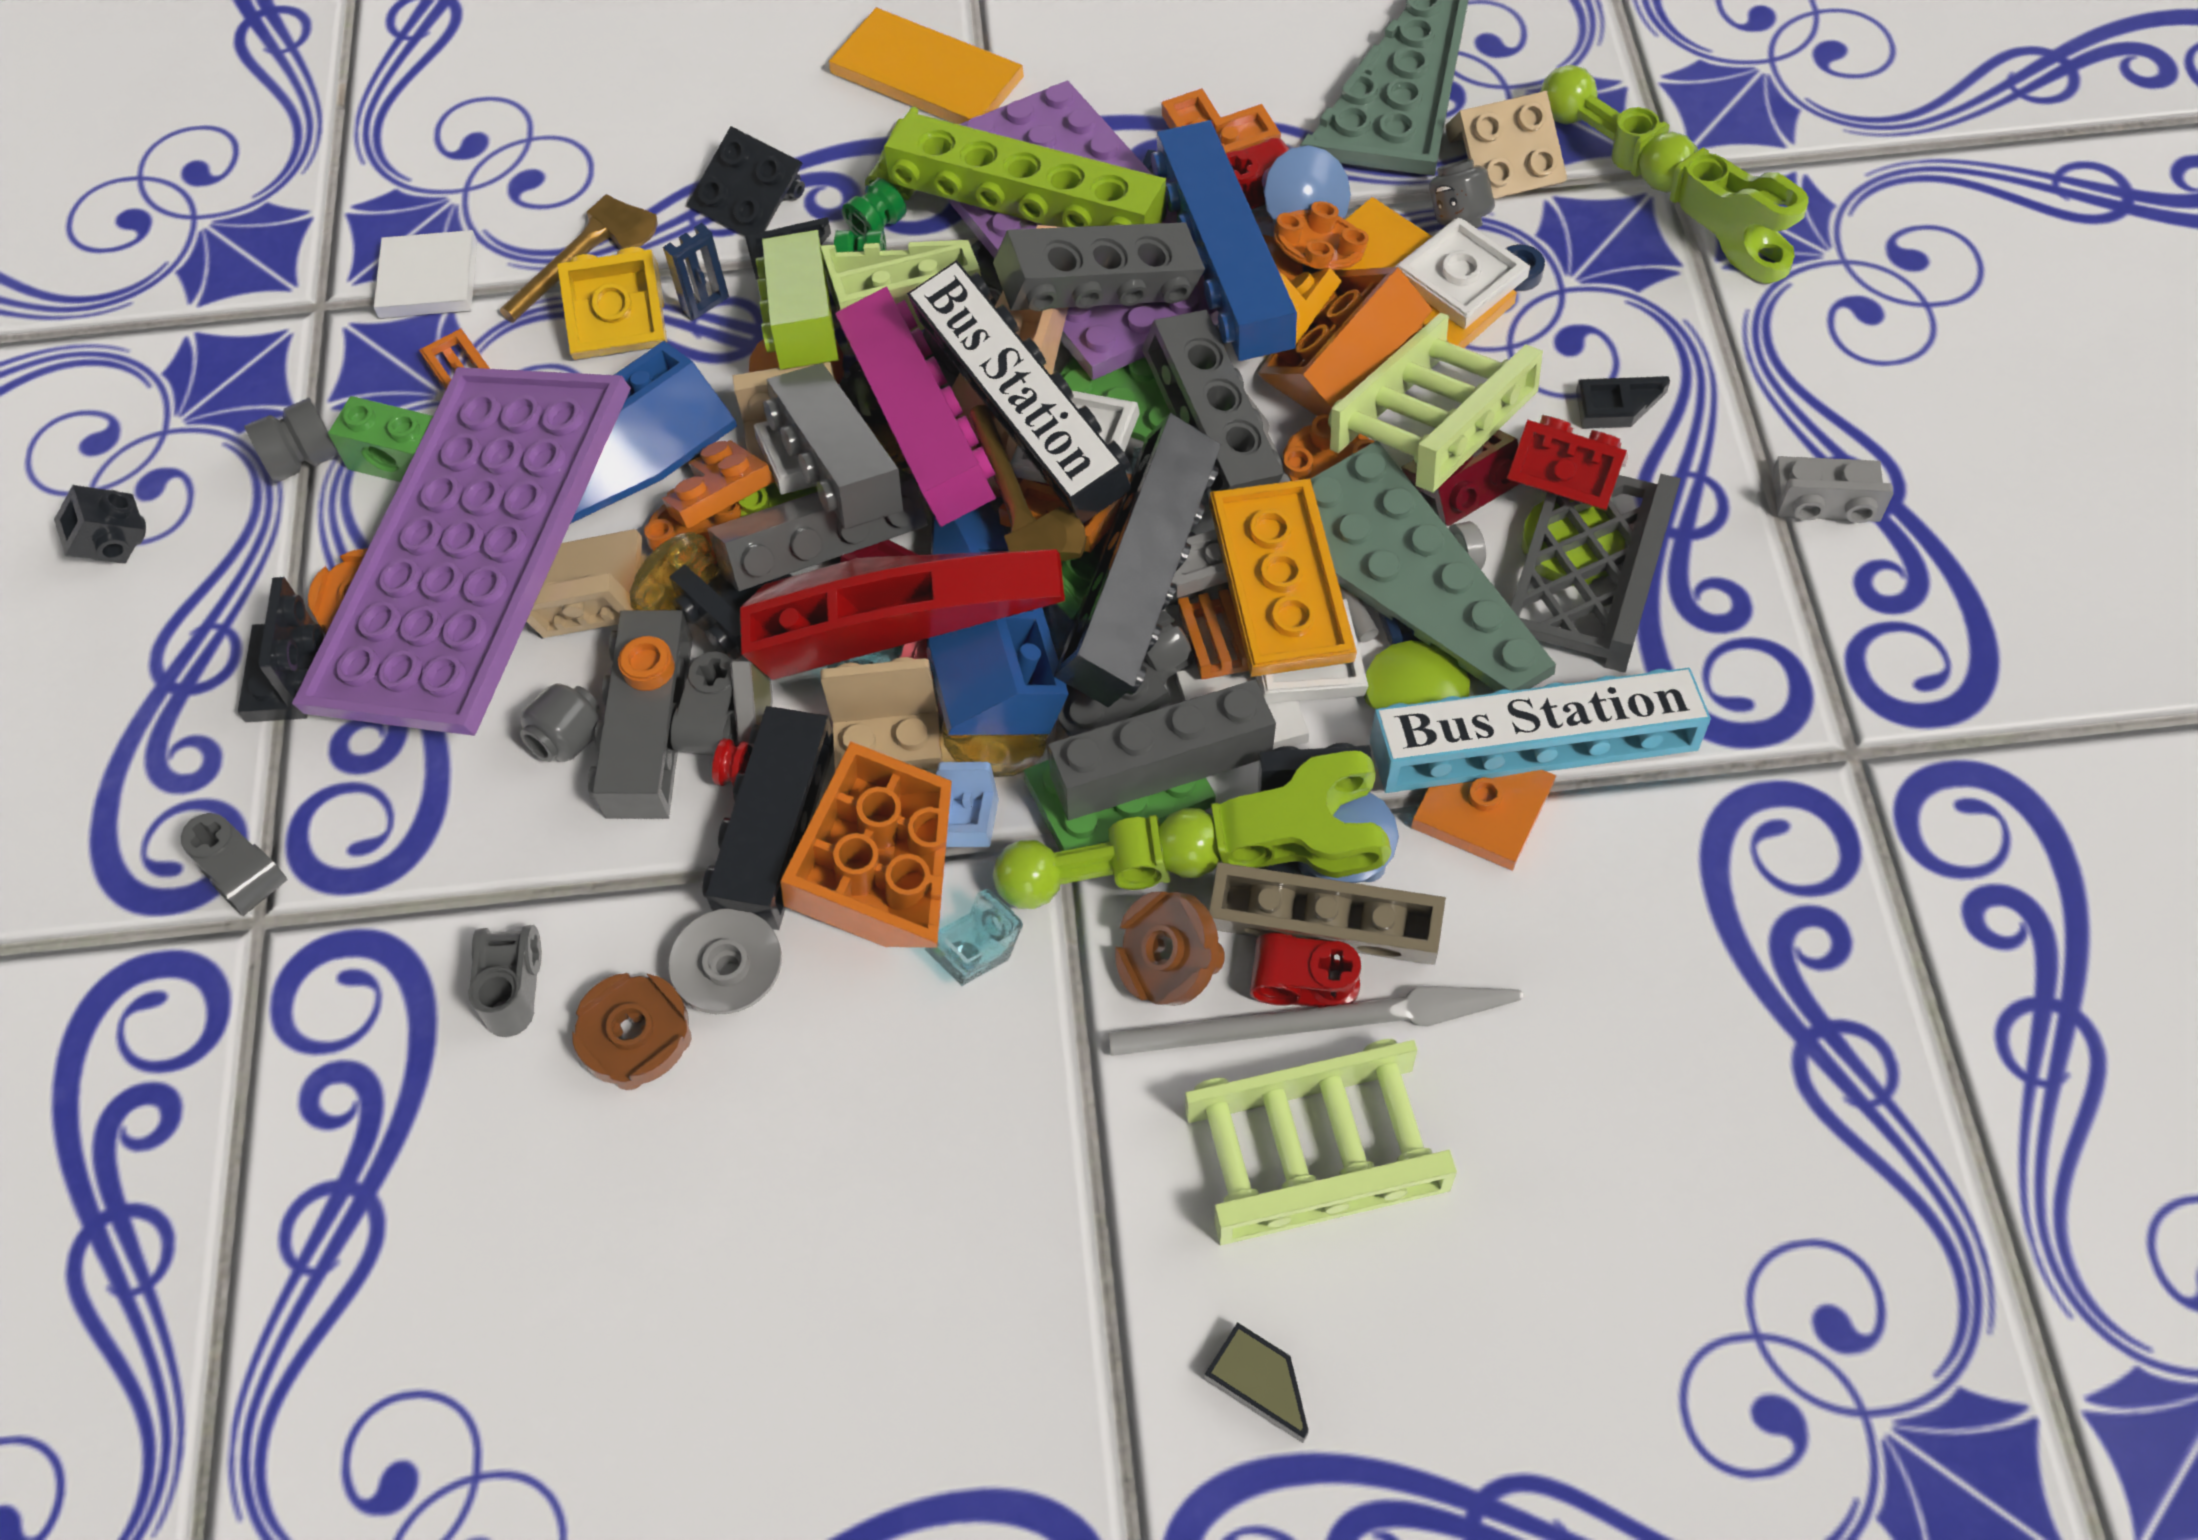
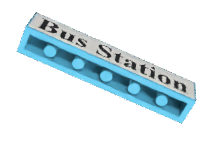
[1369,667,1711,793]

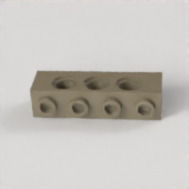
[1209,862,1446,965]

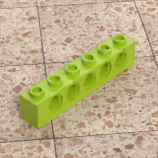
[884,111,1166,227]

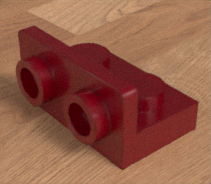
[1401,430,1520,526]

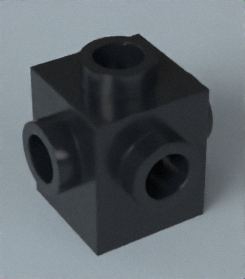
[54,485,146,563]

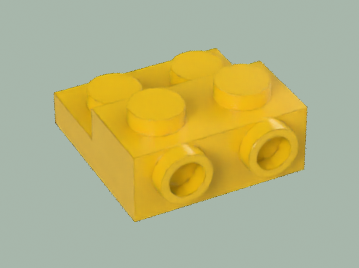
[557,247,668,360]

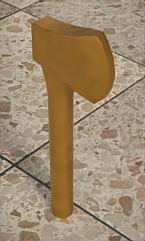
[500,194,658,323]
[969,405,1086,561]

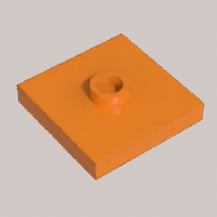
[1411,770,1556,871]

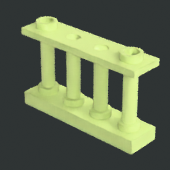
[1328,312,1543,493]
[1185,1039,1457,1246]

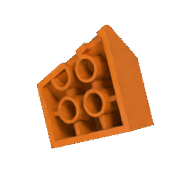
[1258,267,1433,416]
[780,741,952,948]

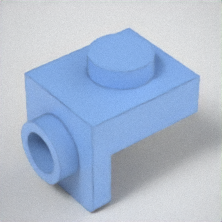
[936,762,999,847]

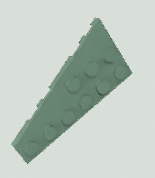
[1300,0,1469,176]
[1311,441,1556,691]

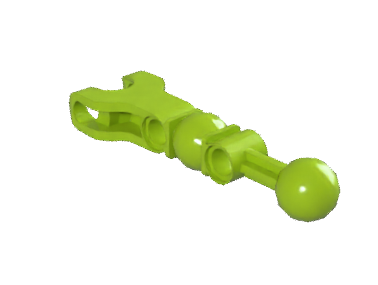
[1540,64,1809,284]
[993,751,1392,909]

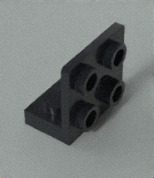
[238,577,324,723]

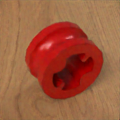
[712,738,750,787]

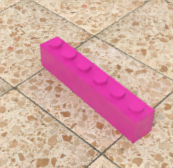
[835,286,996,527]

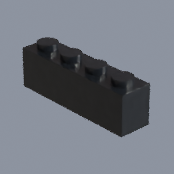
[702,706,834,930]

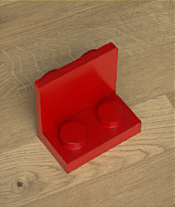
[1507,415,1628,511]

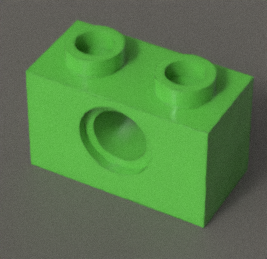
[328,396,433,482]

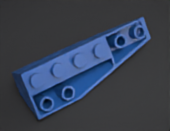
[570,341,737,524]
[926,502,1069,735]

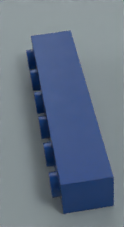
[1151,120,1297,361]

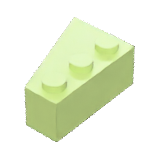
[820,240,981,348]

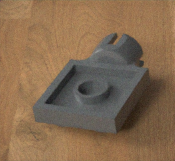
[1056,611,1194,737]

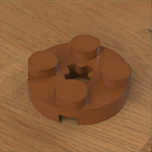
[1115,892,1225,1006]
[572,973,692,1090]

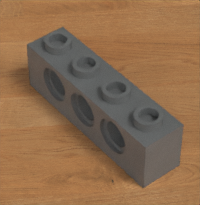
[993,222,1205,311]
[1142,310,1284,496]

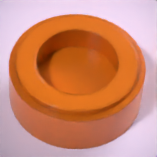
[618,636,675,691]

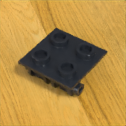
[687,126,805,236]

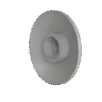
[668,909,782,1014]

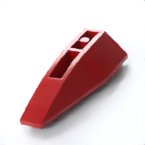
[740,549,1065,680]

